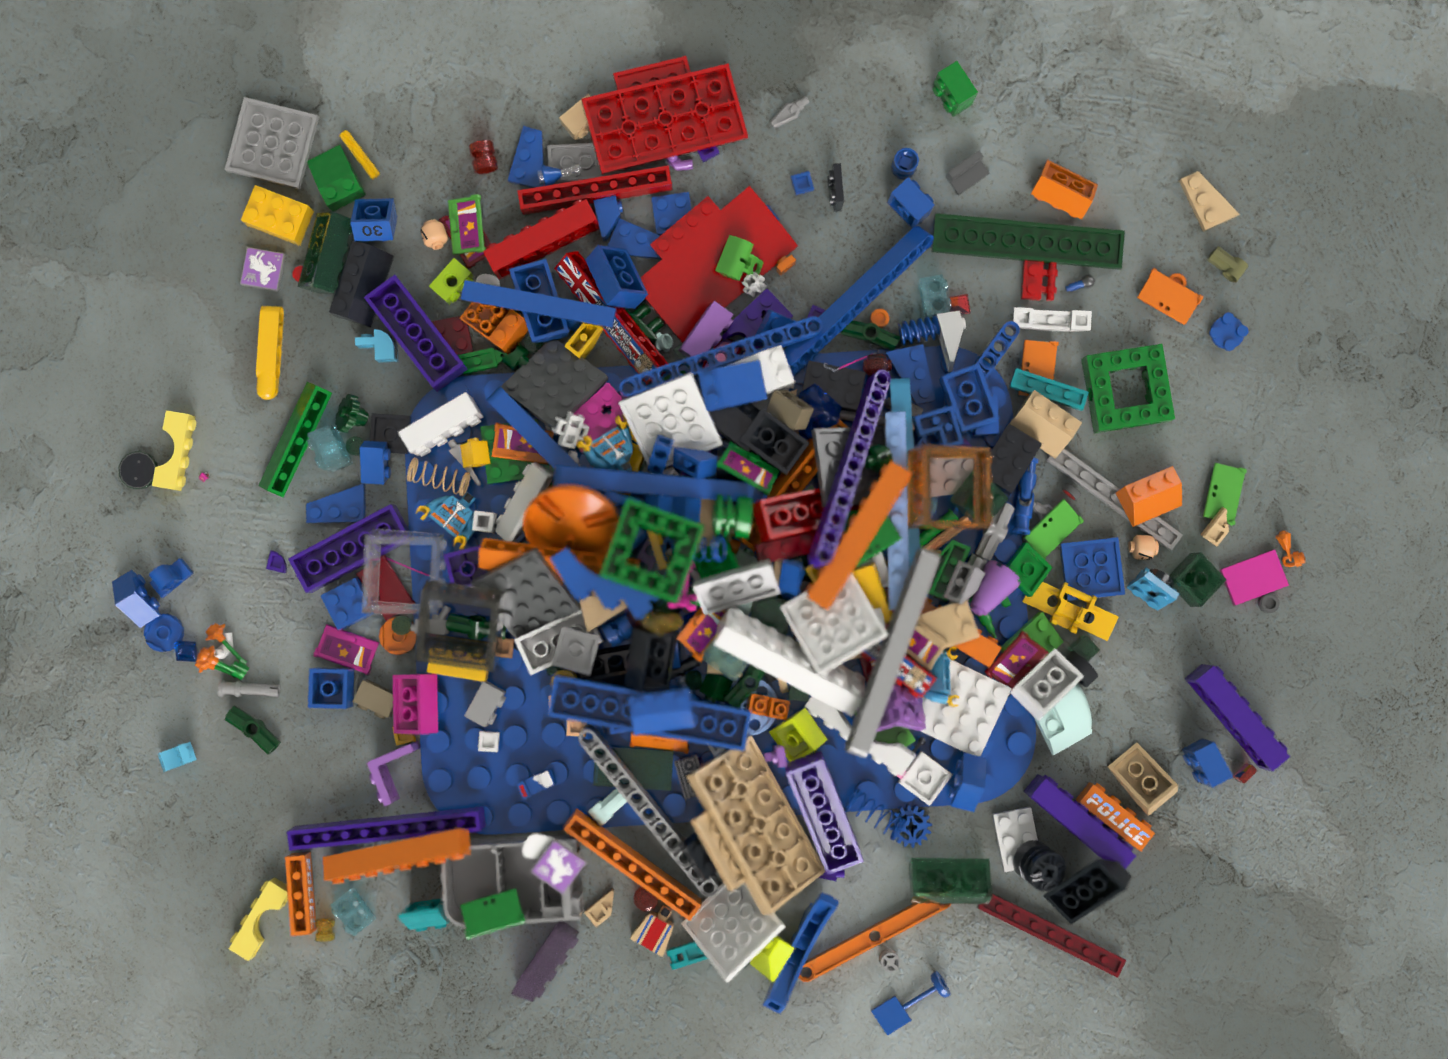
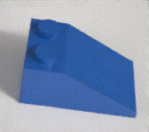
[698,360,768,412]

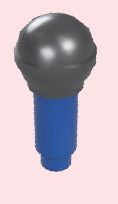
[1065,275,1095,292]

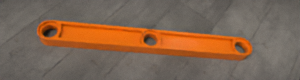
[799,890,952,982]

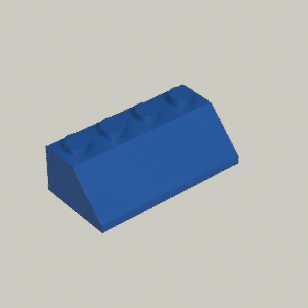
[509,259,569,343]

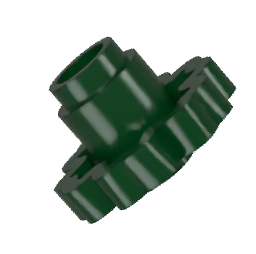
[335,394,369,433]

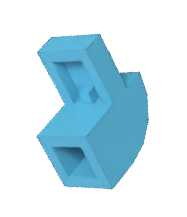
[355,329,398,363]
[157,742,197,772]

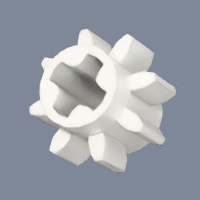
[742,272,767,297]

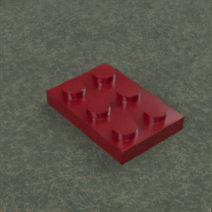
[431,316,474,355]

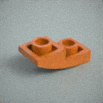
[746,693,790,720]

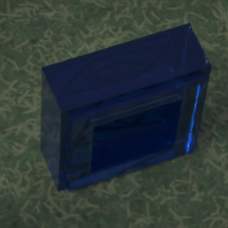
[174,641,198,662]

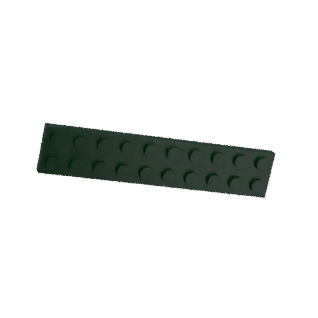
[931,213,1125,270]

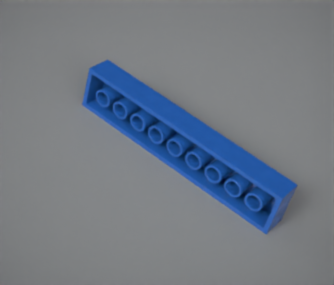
[547,674,752,751]

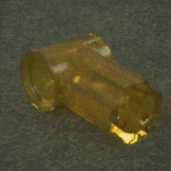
[643,612,683,635]

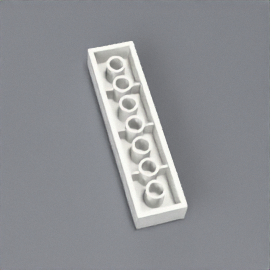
[714,608,865,716]

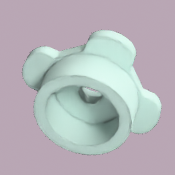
[655,332,673,352]

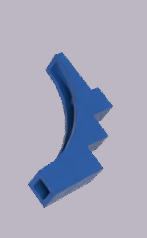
[549,548,660,620]
[763,892,839,1014]

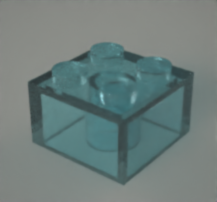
[307,424,353,473]

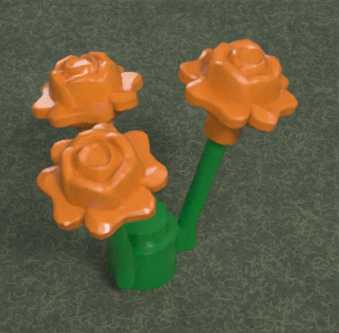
[195,623,249,680]

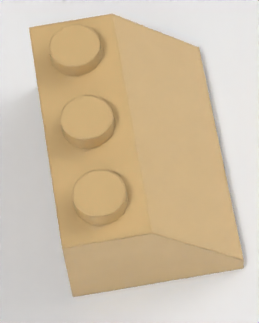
[1009,390,1082,459]

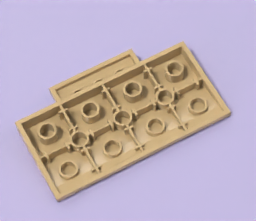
[686,735,826,915]

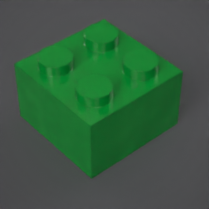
[933,61,978,117]

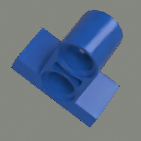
[149,558,194,598]

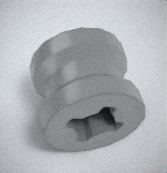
[879,949,900,972]

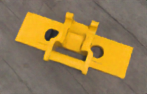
[1022,582,1119,641]

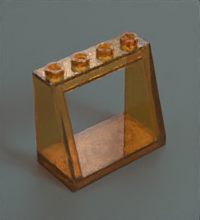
[908,445,993,529]

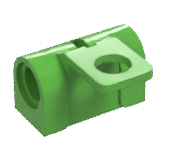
[715,235,763,281]

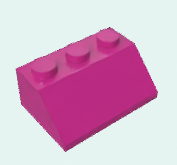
[393,674,438,734]

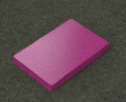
[1220,550,1289,605]

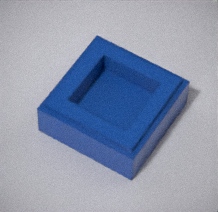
[791,171,814,195]

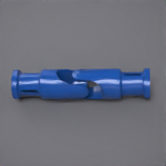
[1013,457,1039,535]

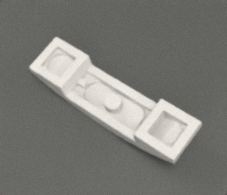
[1013,307,1092,331]

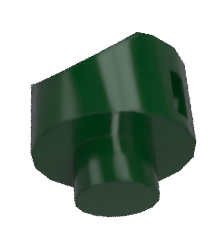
[502,342,529,371]
[864,445,893,473]

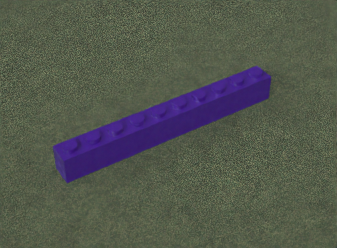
[287,806,486,851]

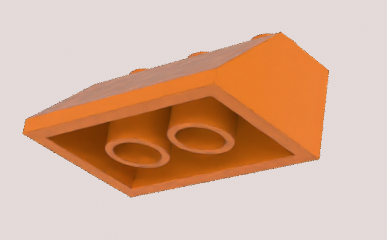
[1031,159,1098,220]
[1116,466,1182,527]

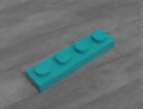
[1009,368,1089,411]

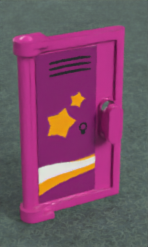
[313,624,379,675]

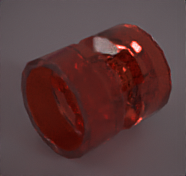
[469,140,498,175]

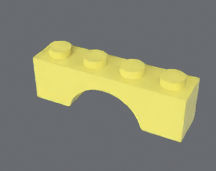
[152,410,196,491]
[229,878,288,961]

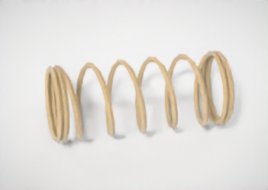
[407,457,470,497]

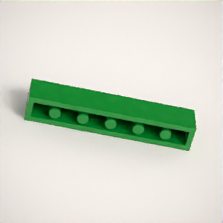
[258,382,332,498]

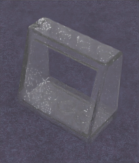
[362,529,447,614]

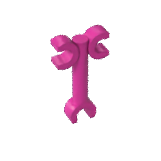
[668,561,698,611]

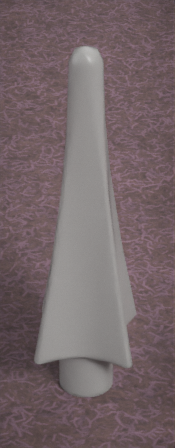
[448,439,481,486]

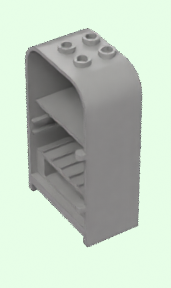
[440,834,584,927]

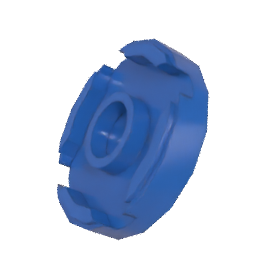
[144,614,184,652]

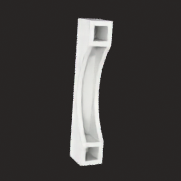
[805,696,916,777]

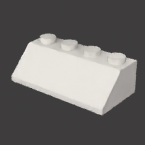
[495,462,554,542]

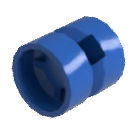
[891,148,919,180]
[601,613,634,647]

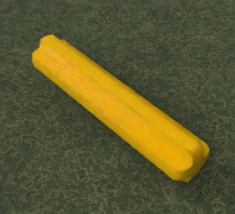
[339,130,380,179]

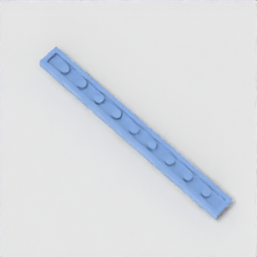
[886,412,909,610]

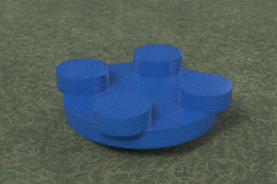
[1209,313,1249,351]

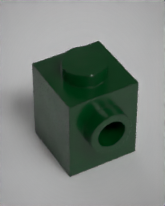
[699,673,733,703]

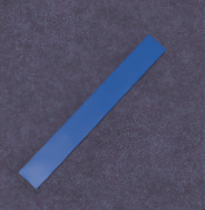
[461,280,617,328]

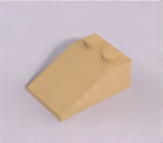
[918,600,980,649]
[1108,743,1178,816]

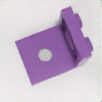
[857,685,926,732]
[367,741,421,806]

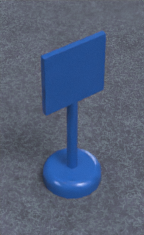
[871,971,951,1036]

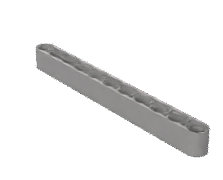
[845,547,940,758]
[579,725,717,897]

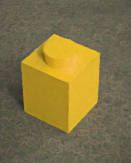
[460,438,490,468]

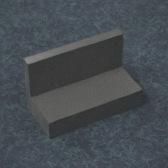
[946,151,990,195]

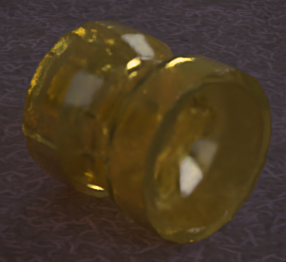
[315,918,335,942]

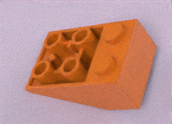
[460,302,528,354]

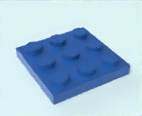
[1060,537,1125,601]

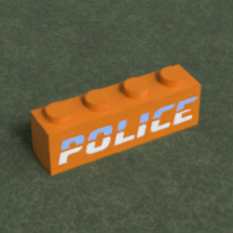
[1076,782,1155,851]
[285,852,317,936]

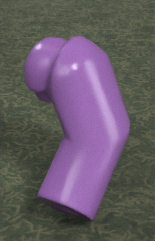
[667,156,693,171]

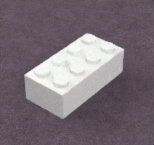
[398,392,484,457]
[514,609,604,675]

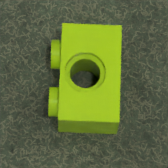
[429,258,474,305]

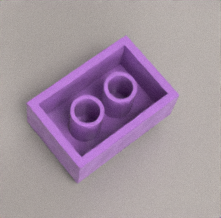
[678,301,733,364]

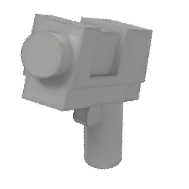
[411,605,451,635]

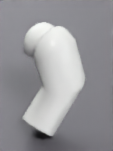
[214,632,233,659]

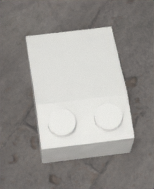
[727,346,794,394]

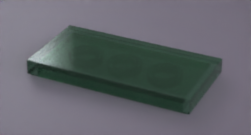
[593,747,674,791]

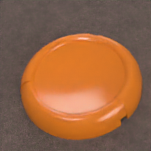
[523,484,620,555]

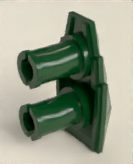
[624,303,664,345]

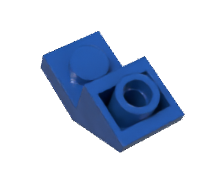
[779,559,805,600]

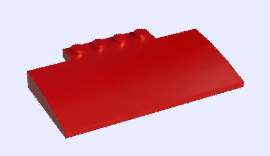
[581,56,748,174]
[640,186,798,344]

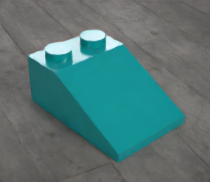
[398,898,450,932]

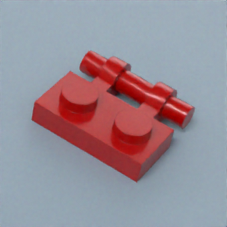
[1021,260,1058,301]

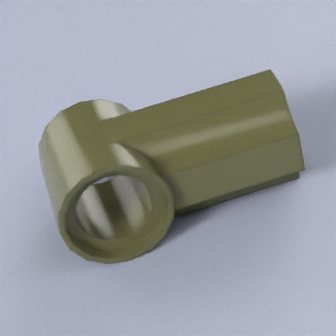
[1207,246,1248,283]

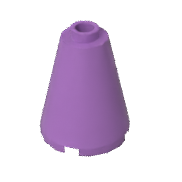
[970,560,1021,616]

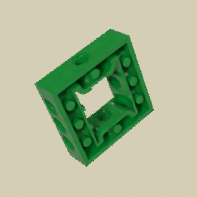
[1081,344,1175,434]
[600,498,704,604]

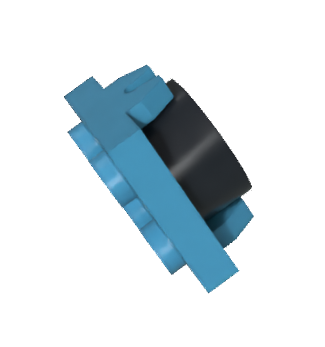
[1127,567,1179,611]

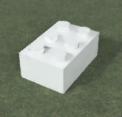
[1011,649,1084,721]

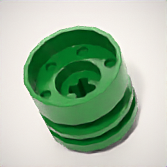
[712,494,752,539]

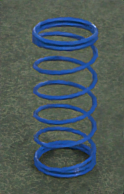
[662,536,727,562]
[844,788,906,841]

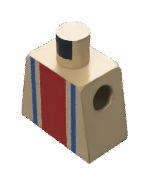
[630,905,674,957]

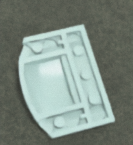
[1033,684,1092,755]

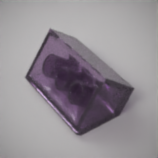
[511,921,579,1002]

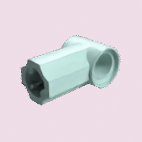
[588,788,627,827]

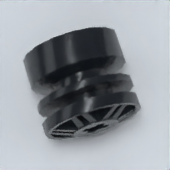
[1013,840,1066,892]

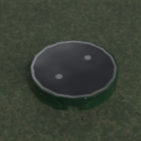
[119,451,158,489]

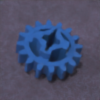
[889,804,932,848]

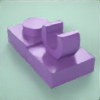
[763,745,787,767]

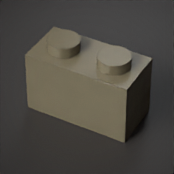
[766,390,814,431]
[353,679,393,719]

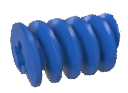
[898,315,940,346]

